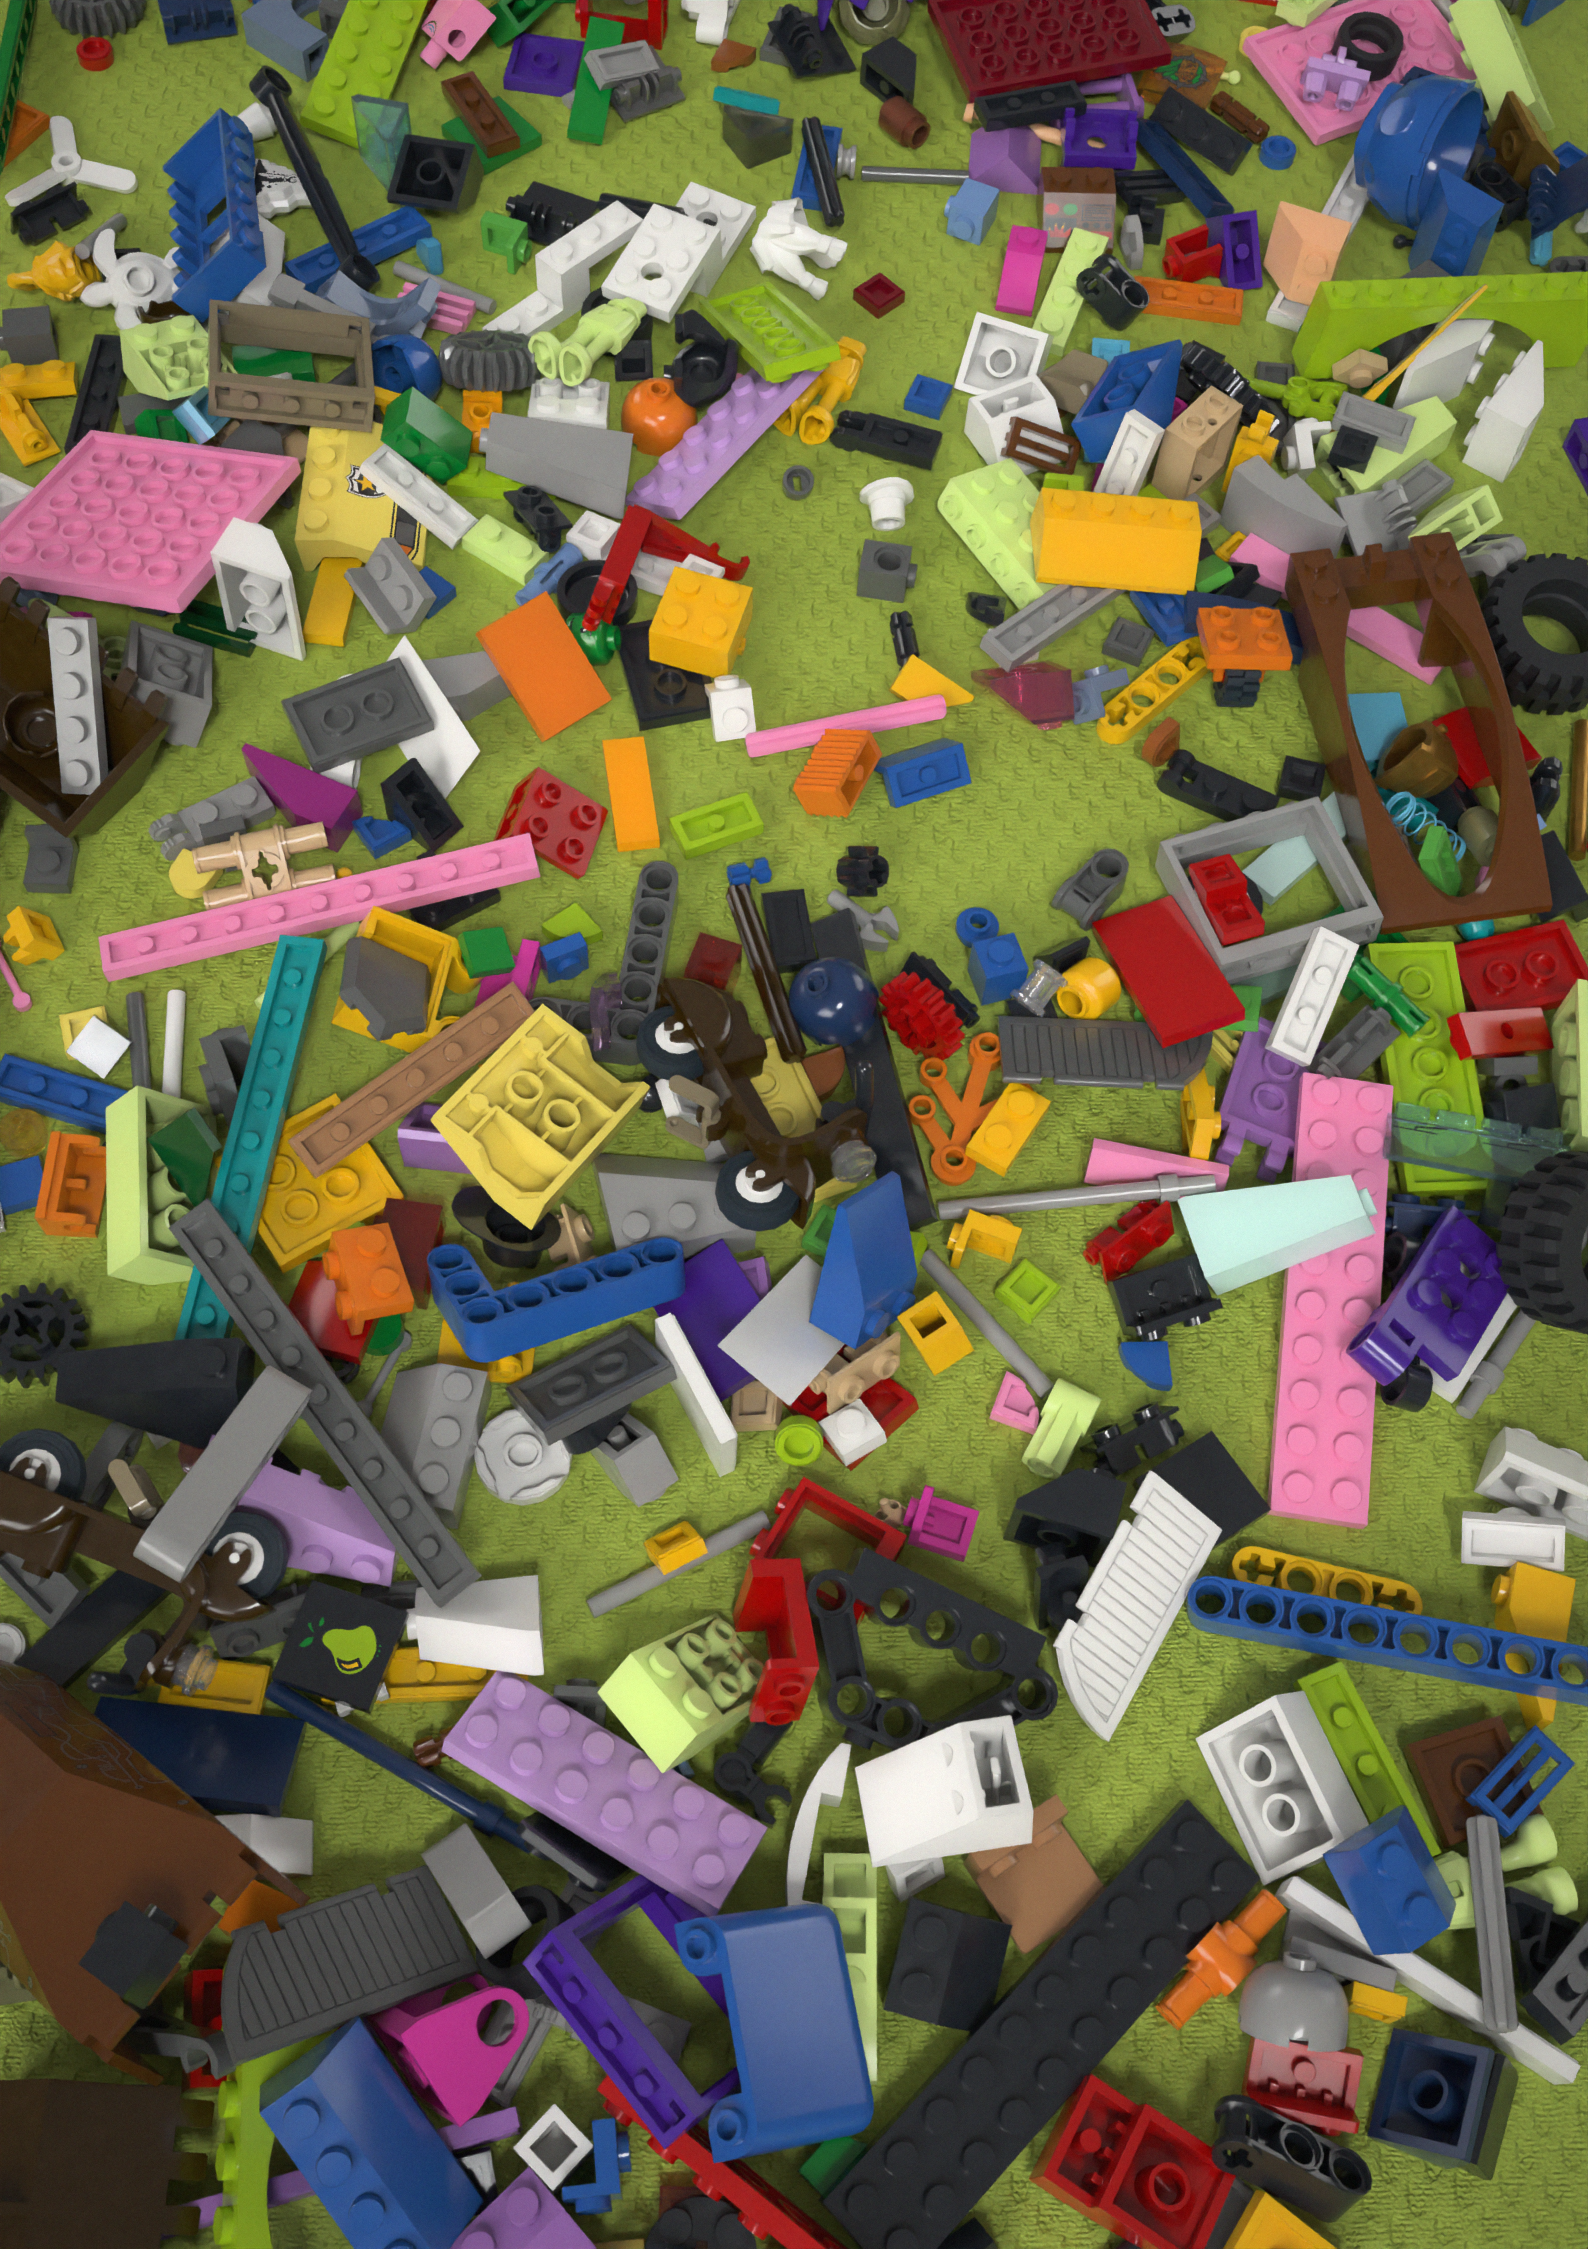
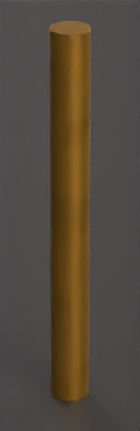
[1568,719,1588,861]

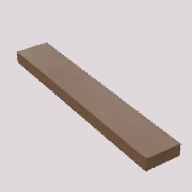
[287,982,535,1179]

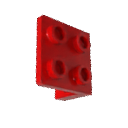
[493,767,608,879]

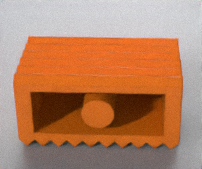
[793,729,882,818]

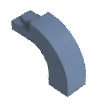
[315,270,441,338]

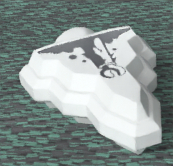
[253,159,332,220]

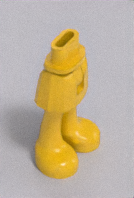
[773,336,867,445]

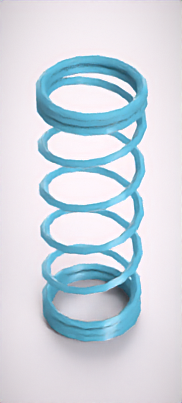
[1386,791,1466,862]

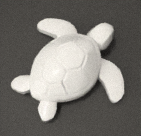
[80,229,180,330]

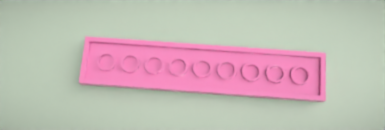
[1267,1072,1393,1530]

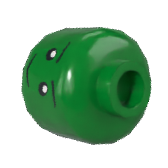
[566,612,621,666]

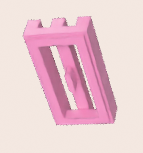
[397,282,476,335]

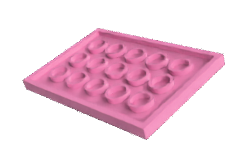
[1242,0,1477,146]

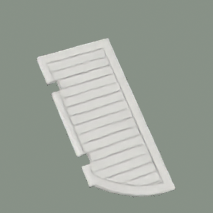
[1053,1471,1222,1742]

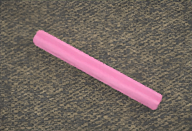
[745,694,947,758]

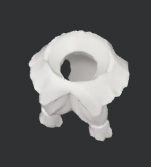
[750,197,848,301]

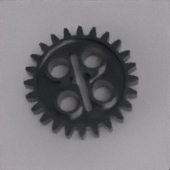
[1180,342,1281,437]

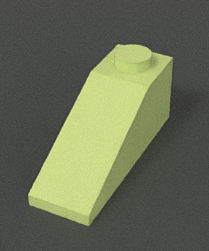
[1408,484,1503,551]

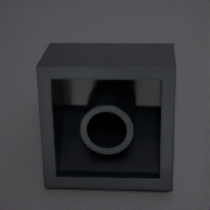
[386,134,484,214]
[1003,1468,1127,1568]
[882,1896,1012,2032]

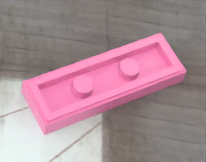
[1084,1138,1229,1202]

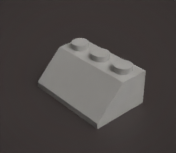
[381,1363,492,1529]

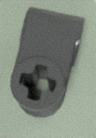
[1051,848,1129,932]

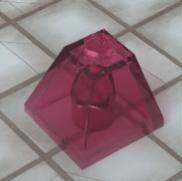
[971,661,1075,730]

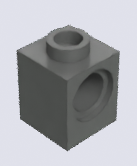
[857,539,918,603]

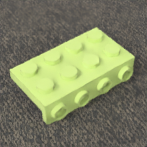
[937,458,1059,610]

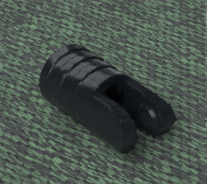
[1529,756,1563,822]

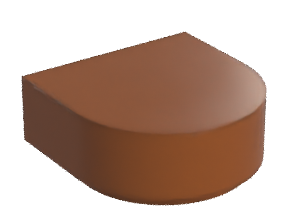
[1141,717,1180,767]

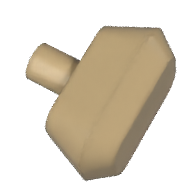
[873,1498,907,1529]

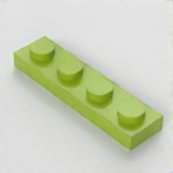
[1293,1661,1442,1858]

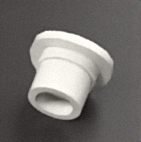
[859,477,914,531]

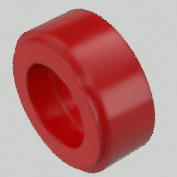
[76,37,115,72]

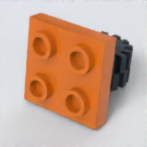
[1196,606,1293,708]

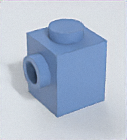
[944,178,1000,246]

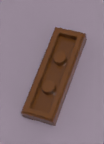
[441,71,520,159]

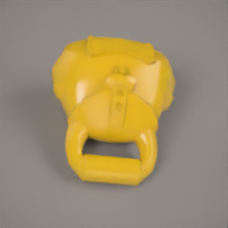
[7,241,102,302]

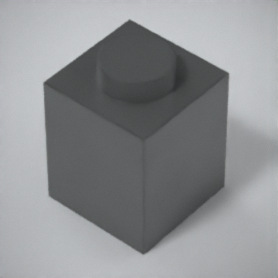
[0,305,59,365]

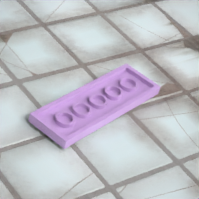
[625,367,825,520]
[441,1670,768,1916]

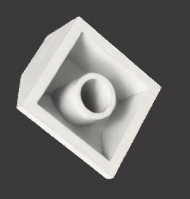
[954,312,1054,395]

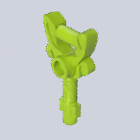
[1240,373,1349,422]

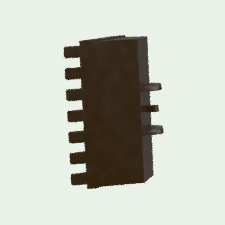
[0,2078,215,2249]

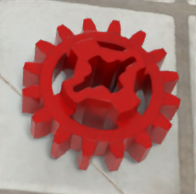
[879,971,965,1061]

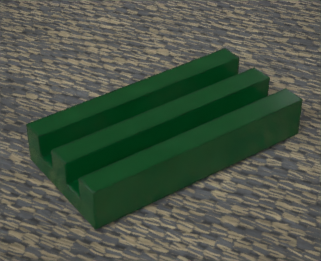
[172,599,258,658]

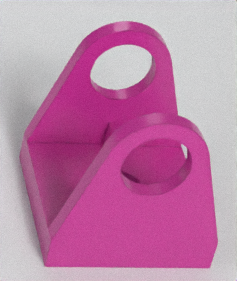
[366,1974,529,2127]

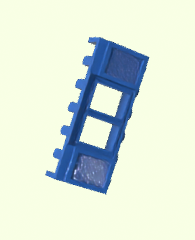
[163,108,266,323]

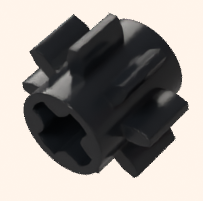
[836,846,889,897]

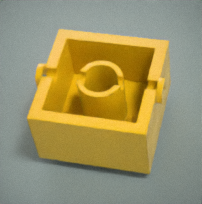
[649,566,753,678]

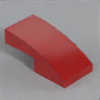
[1189,853,1265,946]

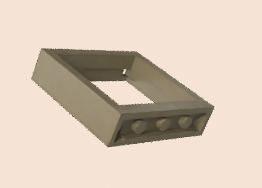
[208,299,375,432]

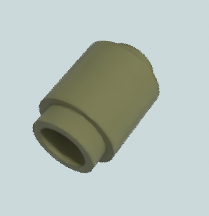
[1457,806,1498,867]

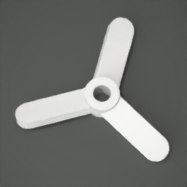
[5,116,138,206]

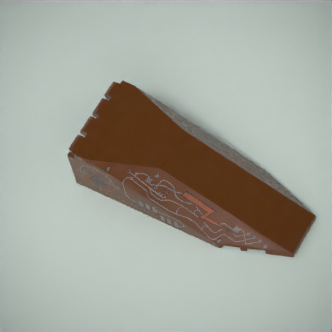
[0,1660,310,2087]

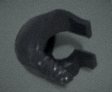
[664,309,739,408]

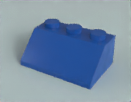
[1408,168,1505,277]

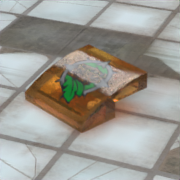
[1136,42,1227,110]

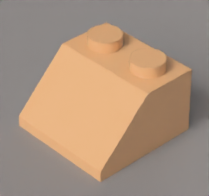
[1263,201,1352,306]

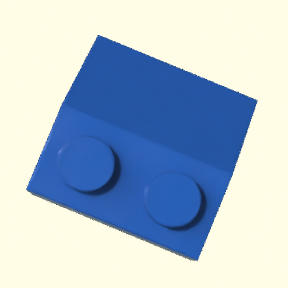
[1322,1805,1456,1955]

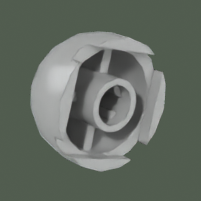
[1238,1952,1349,2052]

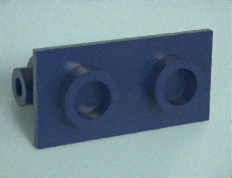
[1385,1194,1480,1239]

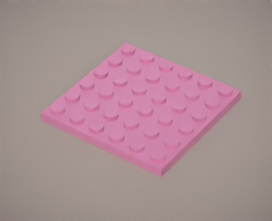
[0,430,301,613]

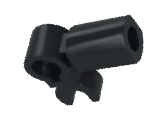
[713,1721,793,1829]

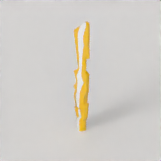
[1328,284,1488,434]

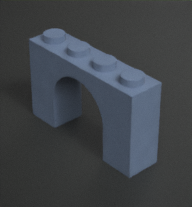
[241,0,337,82]

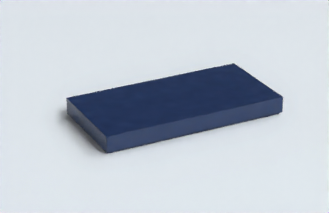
[94,1696,306,1818]

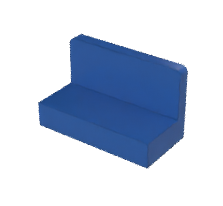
[873,738,972,808]

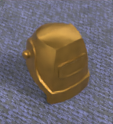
[1373,720,1459,798]

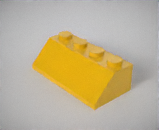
[1030,487,1202,595]

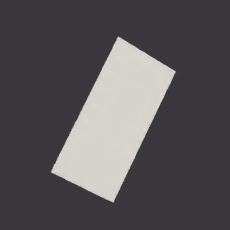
[386,635,480,799]
[718,1255,844,1406]

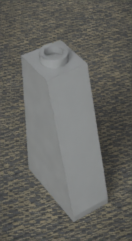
[479,412,633,519]

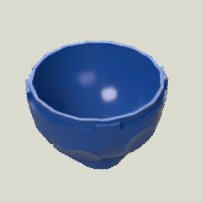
[1354,73,1484,231]

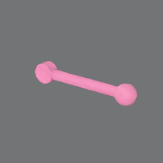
[0,940,32,1012]

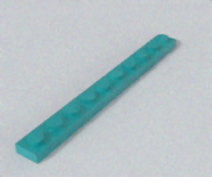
[174,935,328,1340]

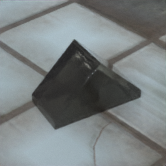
[722,104,794,170]

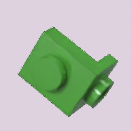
[480,210,532,275]

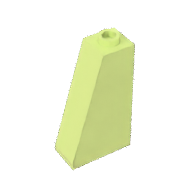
[1314,396,1457,497]

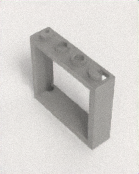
[1155,796,1384,985]

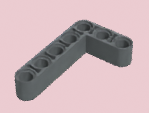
[528,861,678,1066]

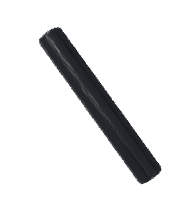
[801,116,845,228]

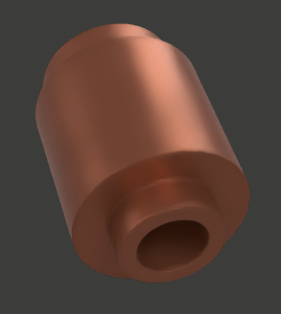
[878,96,930,149]

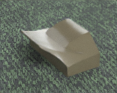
[1037,349,1108,415]

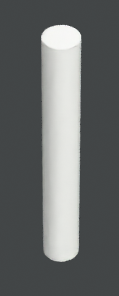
[162,990,186,1098]

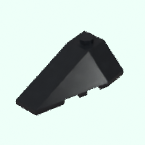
[55,1338,255,1450]

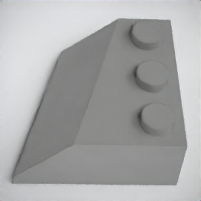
[592,1153,756,1263]

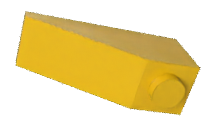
[1491,1561,1576,1731]

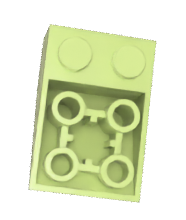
[120,315,238,400]
[597,1613,764,1773]

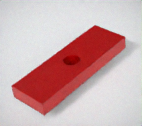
[1446,1007,1555,1061]

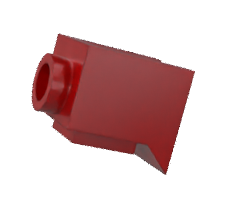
[1162,224,1223,283]

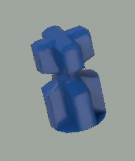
[727,857,772,887]

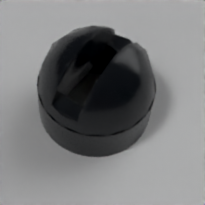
[639,1073,663,1113]

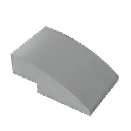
[1220,455,1348,559]

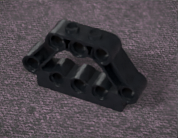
[804,1548,1058,1752]

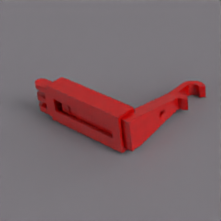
[582,504,750,631]

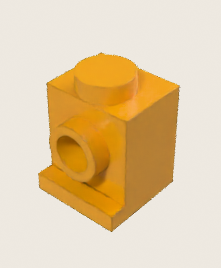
[462,390,504,454]

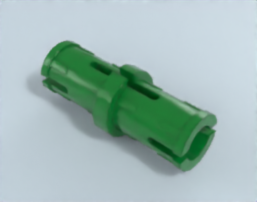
[1346,956,1431,1038]

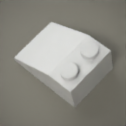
[1392,318,1496,410]

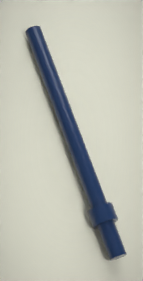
[264,1680,531,1855]

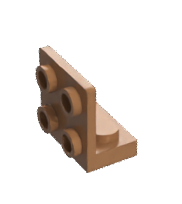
[963,1794,1103,1954]

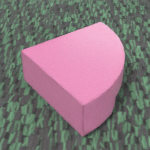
[989,1371,1039,1435]

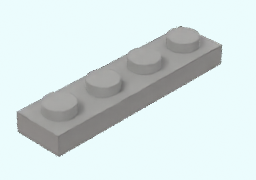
[47,616,108,795]

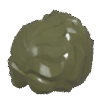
[839,0,910,46]

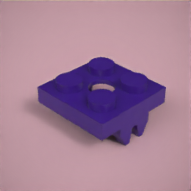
[1060,108,1138,170]

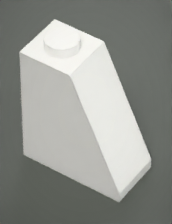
[406,1575,544,1676]

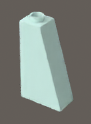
[1177,1175,1378,1296]

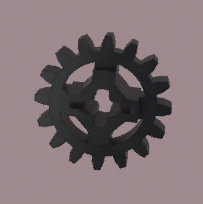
[0,1283,89,1388]

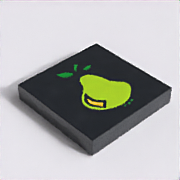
[271,1580,409,1714]

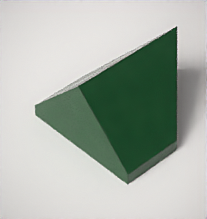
[147,1107,223,1207]

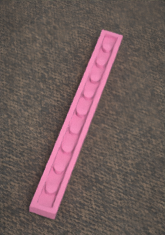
[98,833,541,982]

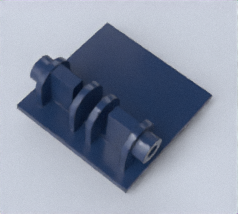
[158,0,238,45]
[1526,155,1588,240]

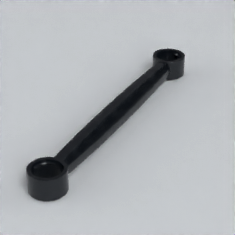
[249,65,380,292]

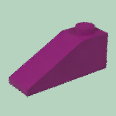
[241,743,363,853]

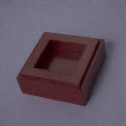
[853,272,906,319]

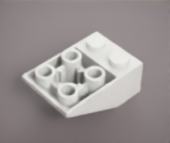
[1462,340,1544,483]
[855,1715,1033,1868]

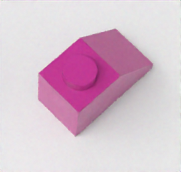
[995,225,1049,317]

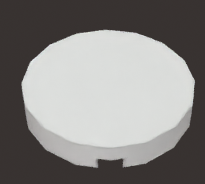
[474,1409,573,1506]

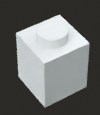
[513,2103,594,2194]

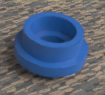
[956,907,999,948]

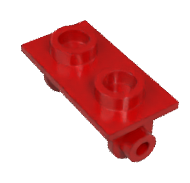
[1083,1199,1175,1285]

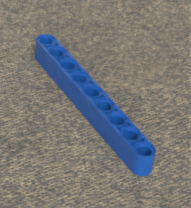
[1186,1576,1588,1706]

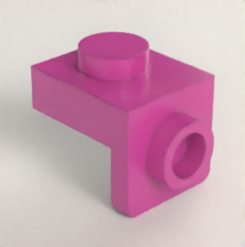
[903,1485,979,1562]

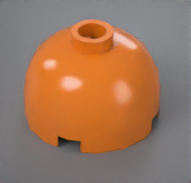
[621,377,698,457]

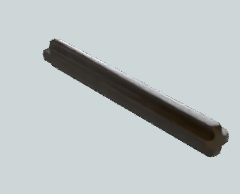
[726,883,807,1064]

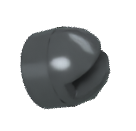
[782,465,814,500]

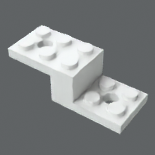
[601,182,756,323]

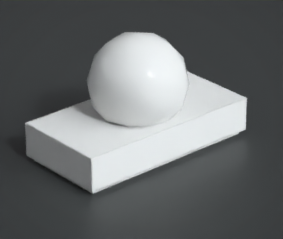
[1461,1507,1566,1572]

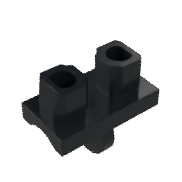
[1033,1541,1089,1631]

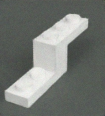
[482,200,643,337]

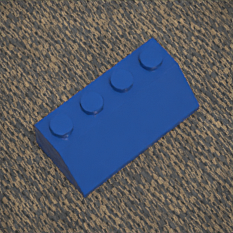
[259,2016,484,2249]

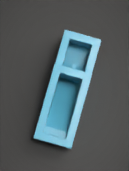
[172,385,231,445]

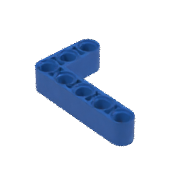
[427,1237,686,1363]

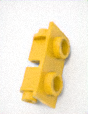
[0,388,60,467]

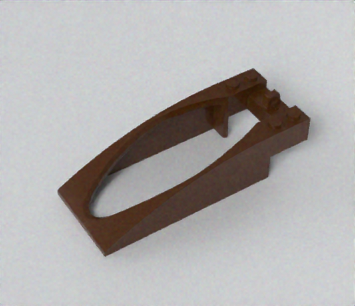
[1284,532,1553,935]

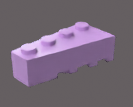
[208,1434,400,1587]

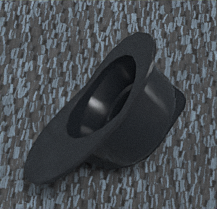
[451,1186,562,1269]

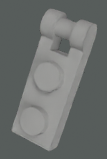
[1458,536,1527,577]

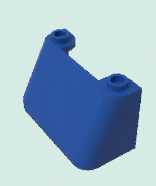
[674,1904,874,2163]

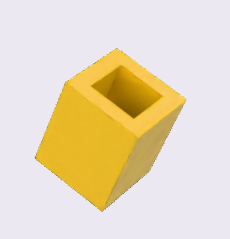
[897,1291,974,1376]

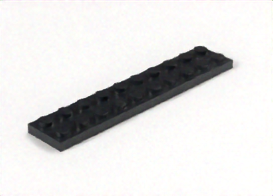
[818,1799,1260,2249]

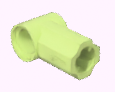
[1021,1378,1102,1479]

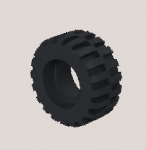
[1479,553,1588,715]
[1496,1151,1588,1334]

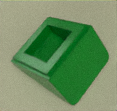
[134,409,189,443]

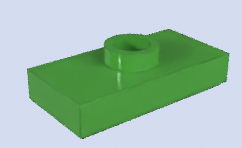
[1418,826,1463,897]

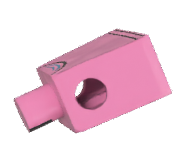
[419,0,497,70]

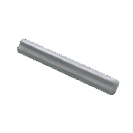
[1465,1815,1519,2033]

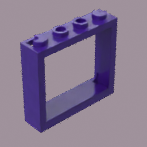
[523,1874,741,2149]

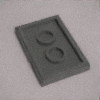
[281,657,434,774]
[505,1324,677,1446]

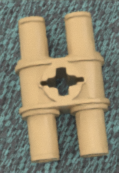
[192,821,337,911]

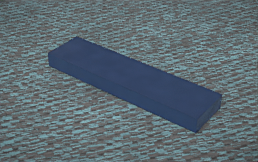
[1136,117,1235,218]

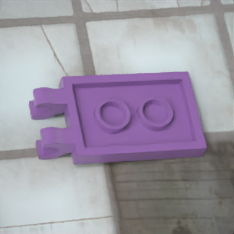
[1214,1017,1327,1184]

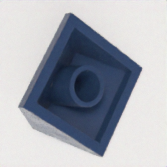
[1367,2028,1495,2169]

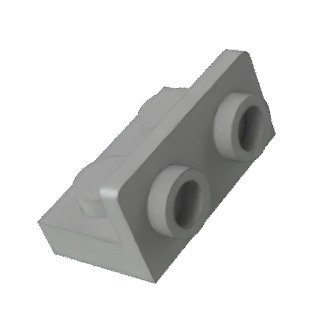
[344,537,437,635]

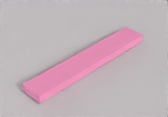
[1229,533,1445,686]

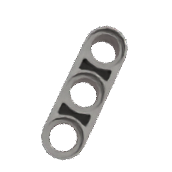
[421,1822,532,1959]

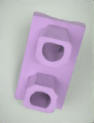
[1299,46,1371,112]

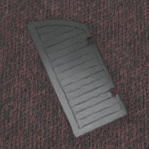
[998,1016,1213,1091]
[221,1865,479,2067]

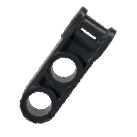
[1212,2094,1372,2223]

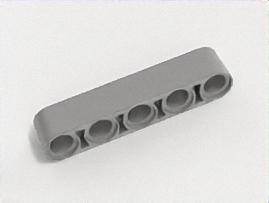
[133,1365,313,1583]

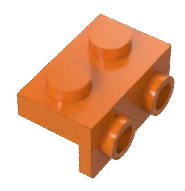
[322,1222,414,1336]

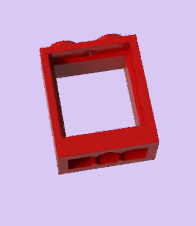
[575,0,669,50]
[749,1477,907,1629]

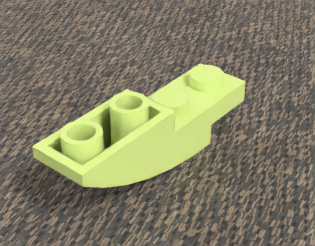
[823,1853,877,2085]

